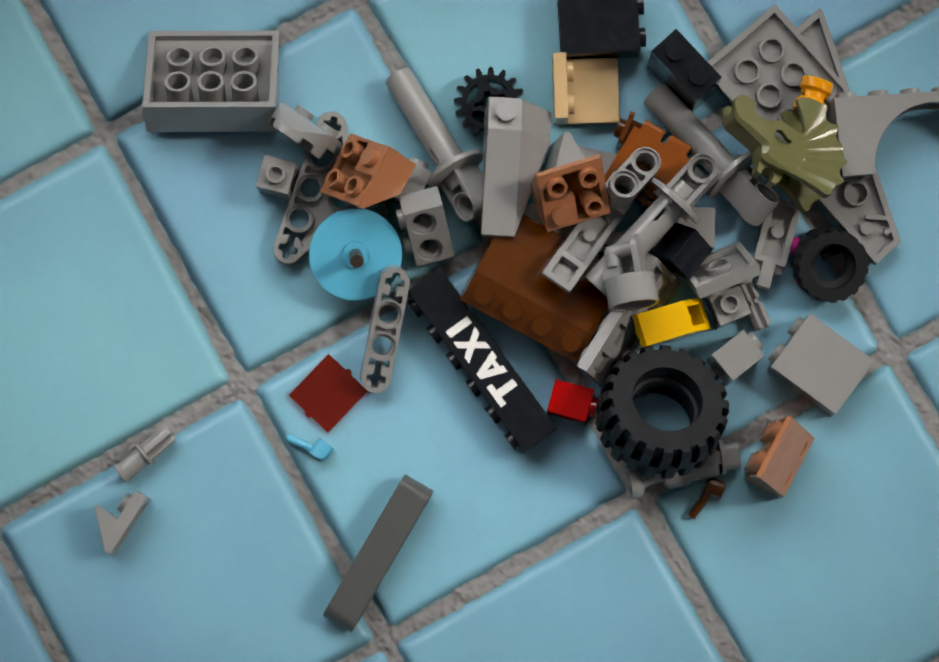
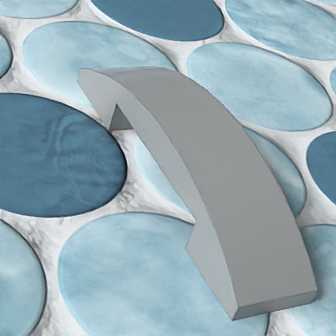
[541,171,634,293]

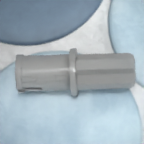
[114,426,176,482]

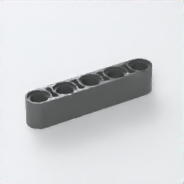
[323,474,434,633]

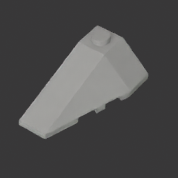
[481,97,551,238]

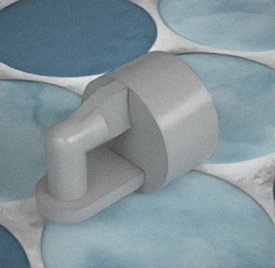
[603,234,659,312]

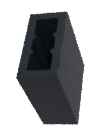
[557,0,646,59]
[646,29,722,112]

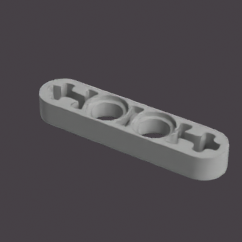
[360,265,410,393]

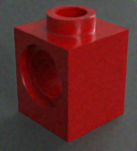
[546,379,598,423]

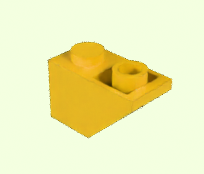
[632,298,711,347]

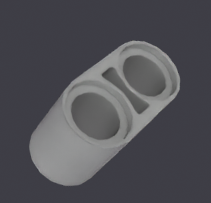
[606,147,661,209]

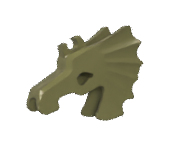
[720,95,847,214]

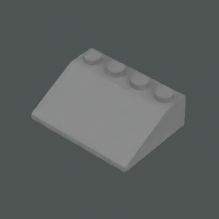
[142,30,280,132]

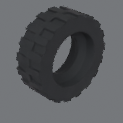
[791,227,869,303]

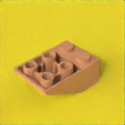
[744,415,815,498]

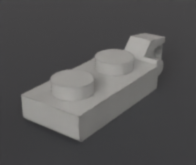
[753,199,800,291]

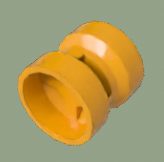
[793,75,834,112]

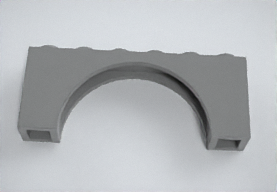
[826,86,939,182]

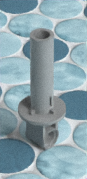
[386,68,483,221]
[644,83,781,226]
[585,153,719,296]

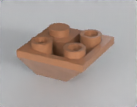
[320,133,416,209]
[531,154,611,232]

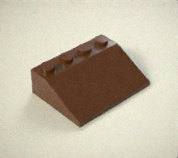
[460,214,608,363]

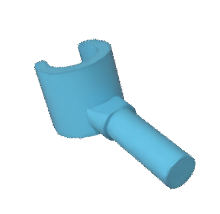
[286,434,334,461]

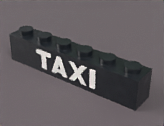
[407,268,558,454]

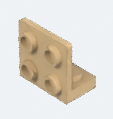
[552,52,620,125]

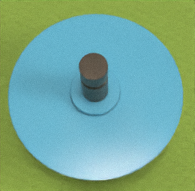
[309,208,402,300]

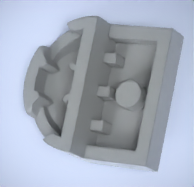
[267,102,343,159]

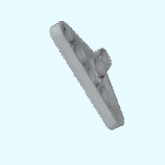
[273,111,387,266]

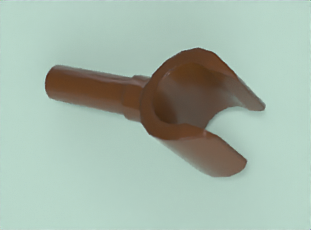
[688,478,726,520]

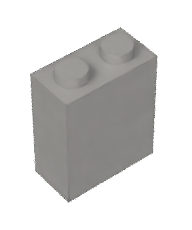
[768,313,875,416]

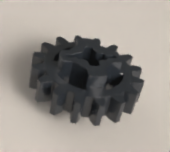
[454,67,523,137]

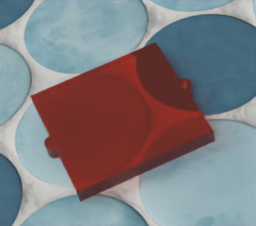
[289,354,368,433]

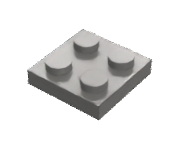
[684,241,761,299]

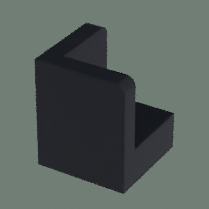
[651,222,712,280]

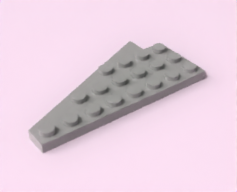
[708,4,901,265]

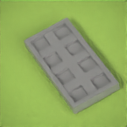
[577,253,681,388]

